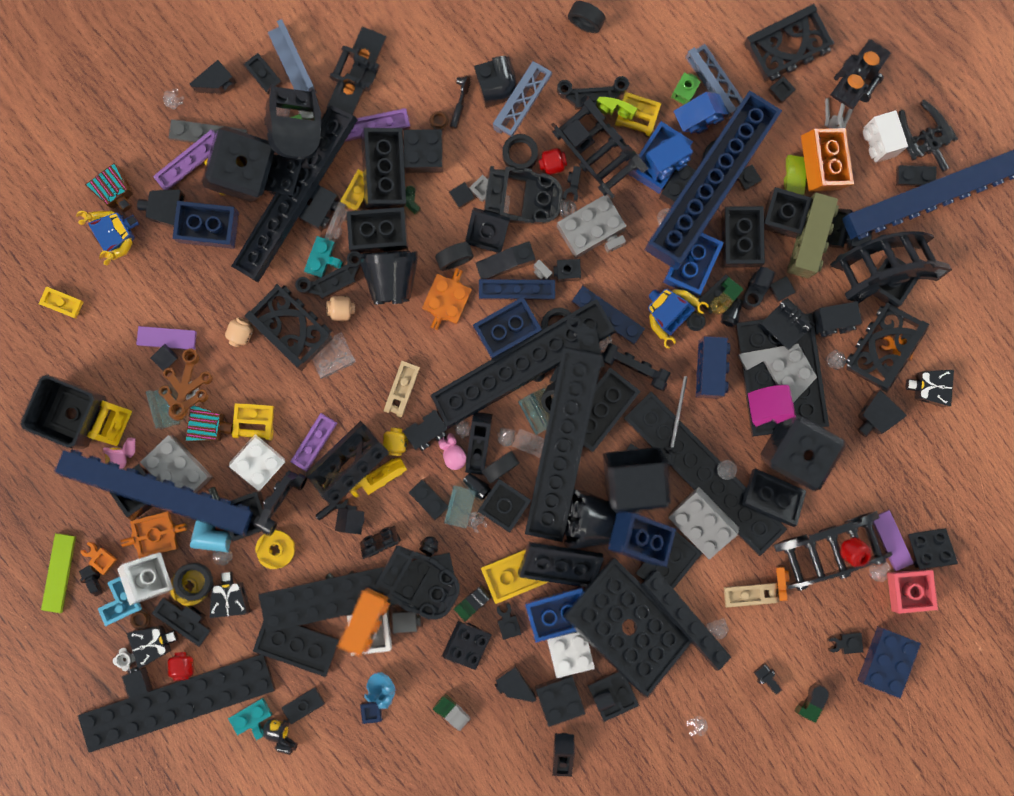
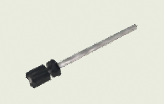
[664,376,688,467]

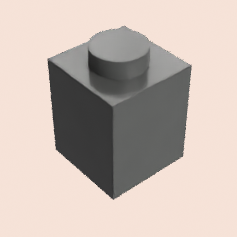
[392,611,421,633]

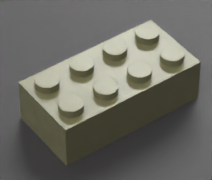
[786,193,839,279]

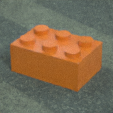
[801,128,854,191]
[338,588,390,657]

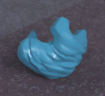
[364,672,396,709]

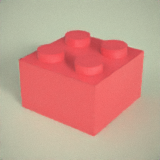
[887,569,938,614]

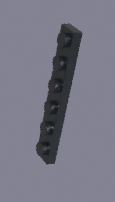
[642,570,731,671]

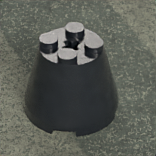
[359,251,418,305]
[564,489,617,549]

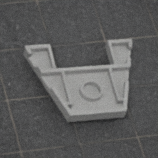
[738,344,817,421]

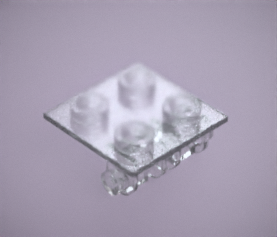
[308,332,356,379]

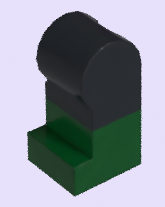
[454,585,491,622]
[794,684,829,724]

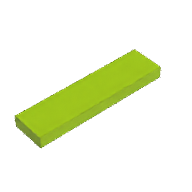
[41,533,76,613]

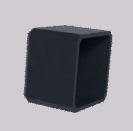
[201,126,275,203]
[20,375,107,449]
[760,412,846,491]
[603,447,671,513]

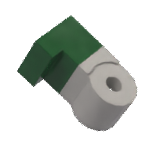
[432,693,471,731]

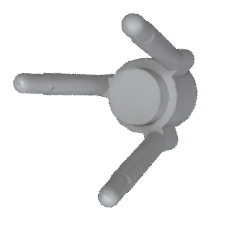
[824,98,853,128]

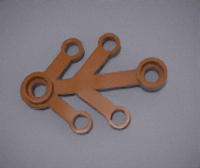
[158,348,213,421]

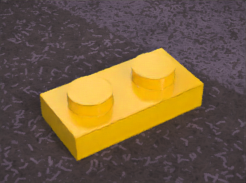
[340,169,364,211]
[39,287,84,319]

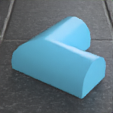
[190,521,231,552]
[98,577,142,626]

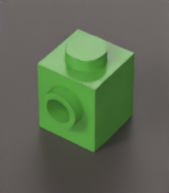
[671,72,701,105]

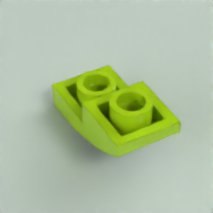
[596,97,638,120]
[784,155,806,195]

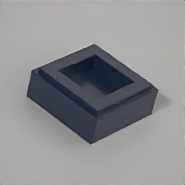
[360,702,382,724]

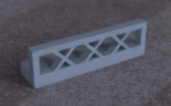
[268,19,317,94]
[686,44,743,119]
[493,61,552,137]

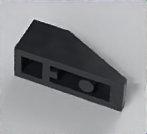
[475,241,536,279]
[465,412,493,475]

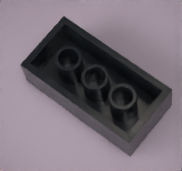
[361,128,406,209]
[583,368,641,453]

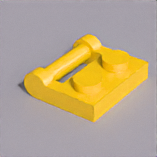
[615,92,661,137]
[87,400,132,446]
[232,403,274,440]

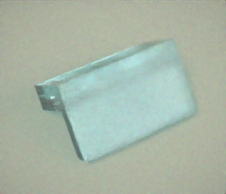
[146,387,180,429]
[518,388,549,435]
[444,485,476,528]

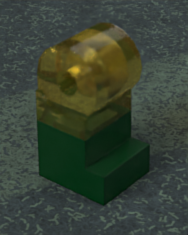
[709,277,744,315]

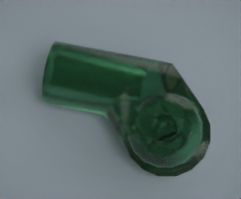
[405,185,421,215]

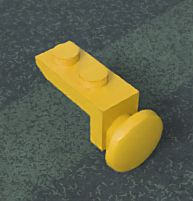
[349,458,407,498]

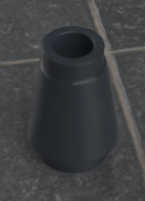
[721,298,743,327]
[463,473,491,501]

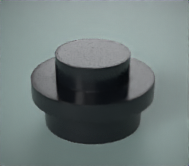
[686,312,706,331]

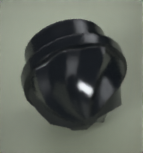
[419,536,438,556]

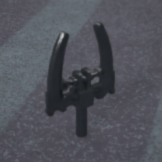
[898,100,958,172]

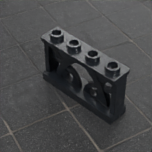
[744,4,835,82]
[245,284,333,371]
[845,302,929,393]
[305,421,389,506]

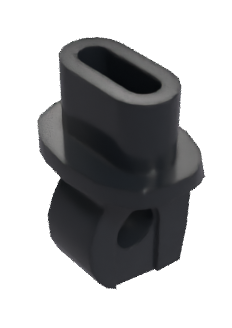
[79,565,103,597]
[753,663,782,695]

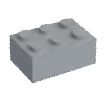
[557,195,626,259]
[140,435,213,493]
[668,486,739,560]

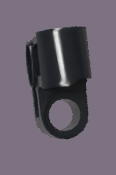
[741,267,776,310]

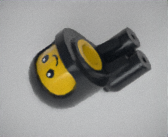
[263,719,298,755]

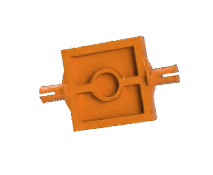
[422,268,472,330]
[121,511,187,559]

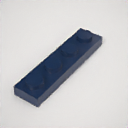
[479,279,555,300]
[572,286,645,345]

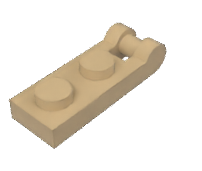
[384,361,420,418]
[723,583,779,607]

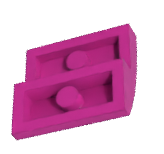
[748,385,795,427]

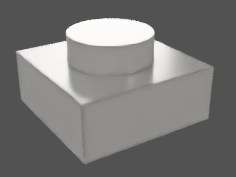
[469,175,488,203]
[604,235,626,253]
[533,260,553,280]

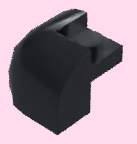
[474,56,516,108]

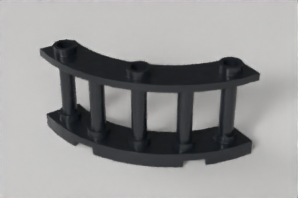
[551,95,648,198]
[830,231,952,304]
[774,511,892,591]

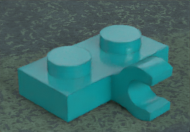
[304,236,343,278]
[228,698,273,740]

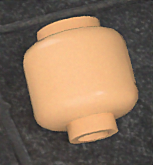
[326,296,355,321]
[225,317,253,347]

